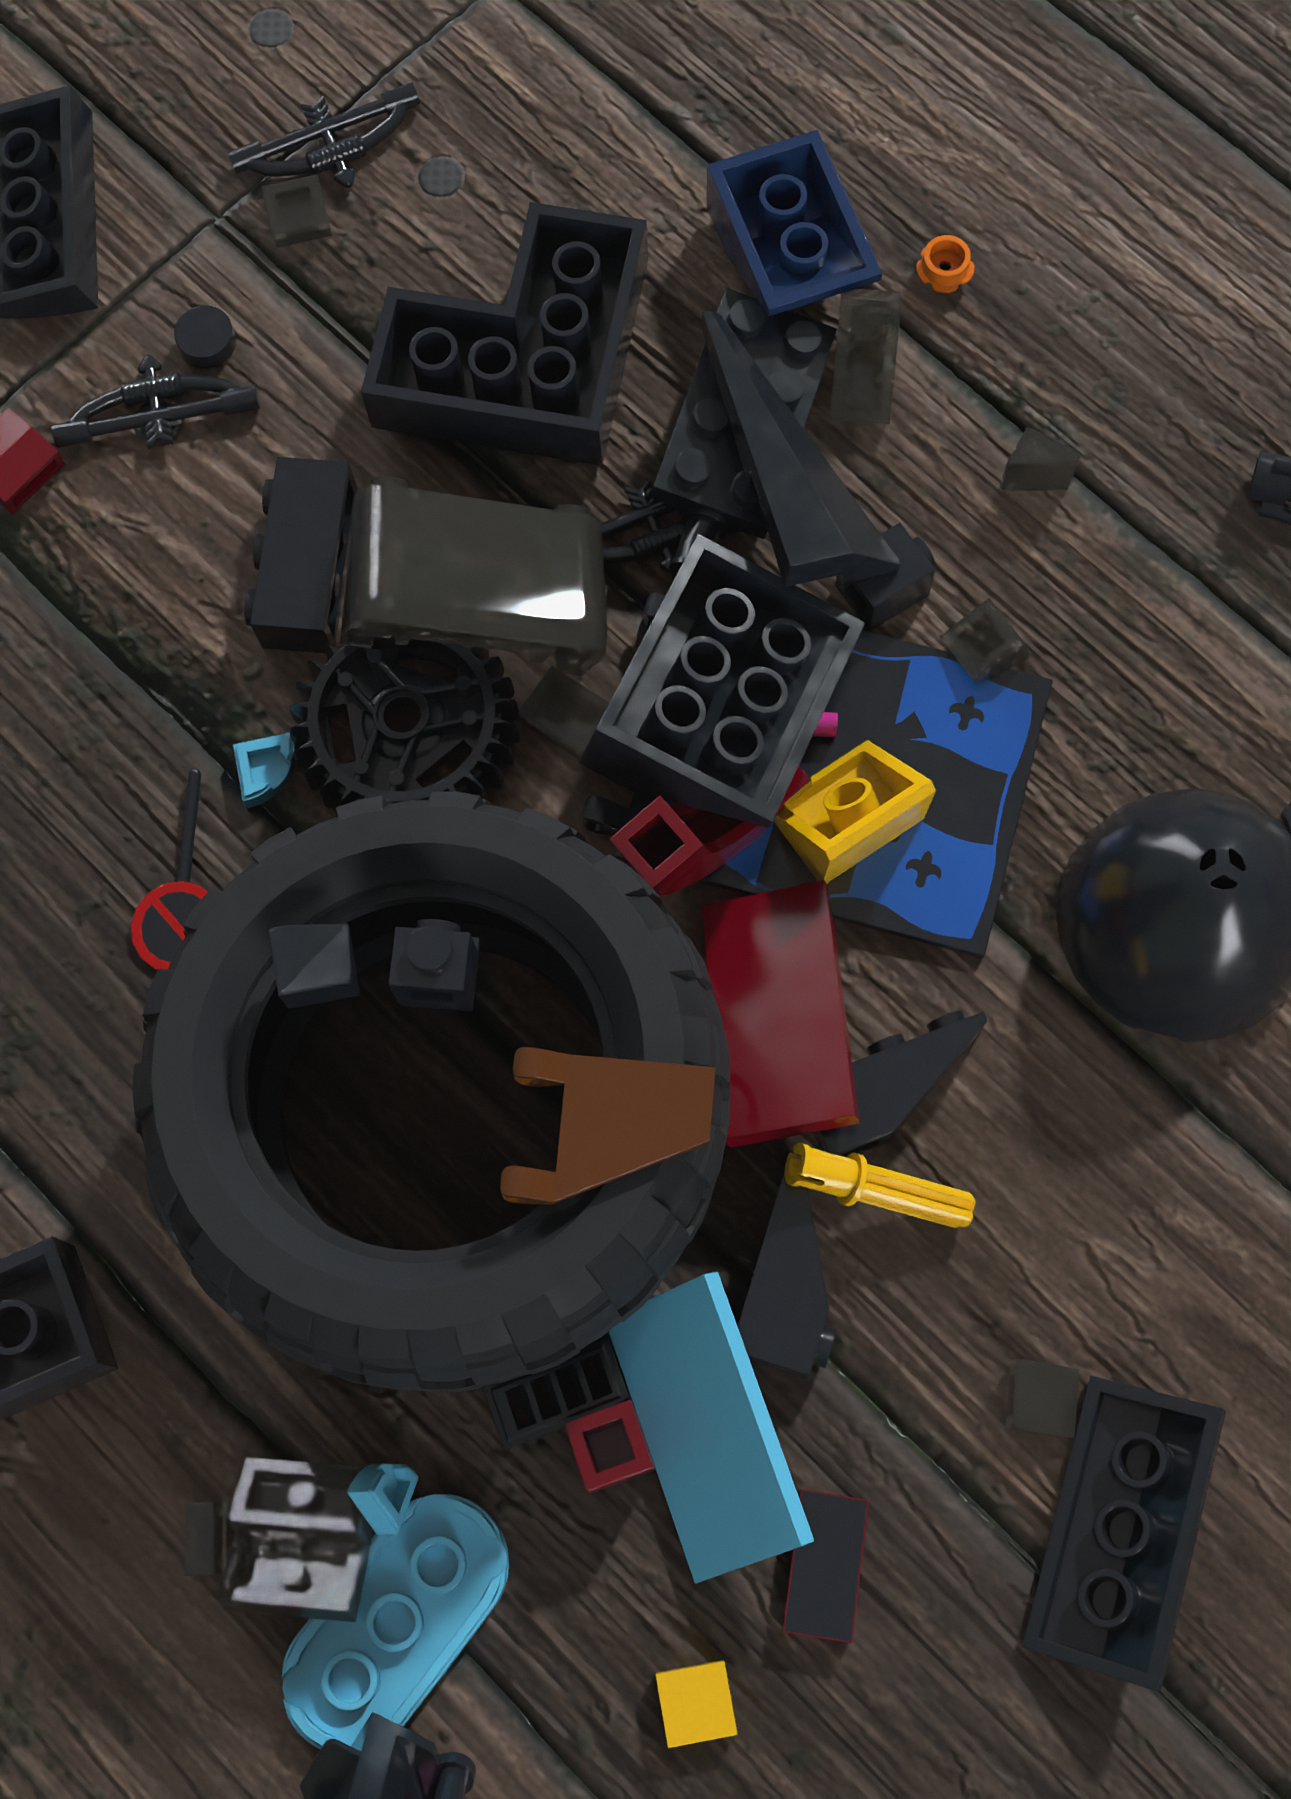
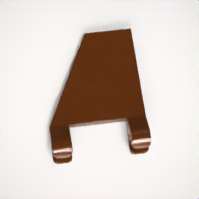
[500,1047,716,1204]

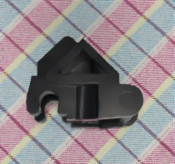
[299,1712,476,1799]

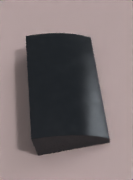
[0,85,99,319]

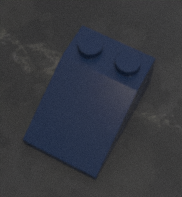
[707,130,882,317]

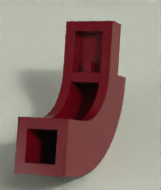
[609,766,813,896]

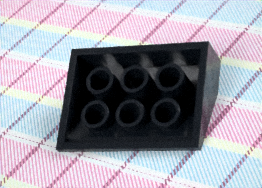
[578,534,865,827]

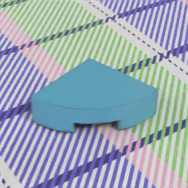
[233,733,298,808]
[347,1463,419,1535]

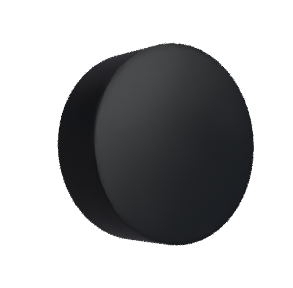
[174,305,236,368]

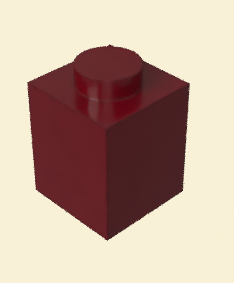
[564,1400,655,1493]

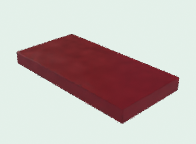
[701,880,860,1148]

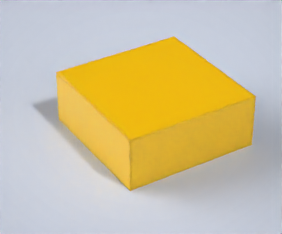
[655,1660,738,1748]

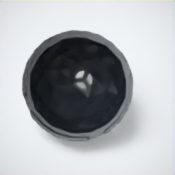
[1056,788,1291,1042]

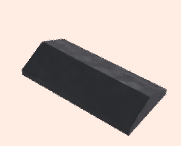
[1022,1375,1226,1693]

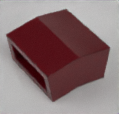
[0,408,65,515]

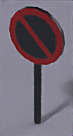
[131,768,208,970]

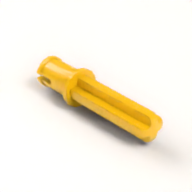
[785,1142,976,1228]

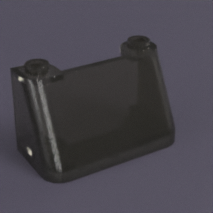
[340,476,608,676]

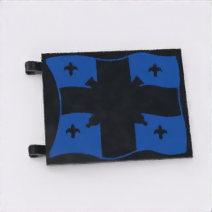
[582,593,1053,959]

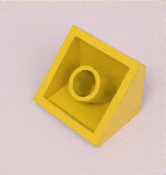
[773,740,936,883]

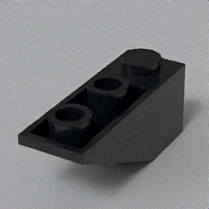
[813,1010,987,1157]

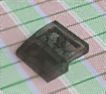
[216,1457,373,1622]

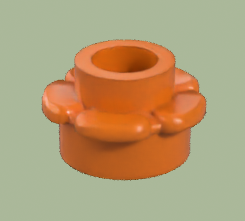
[916,235,974,293]

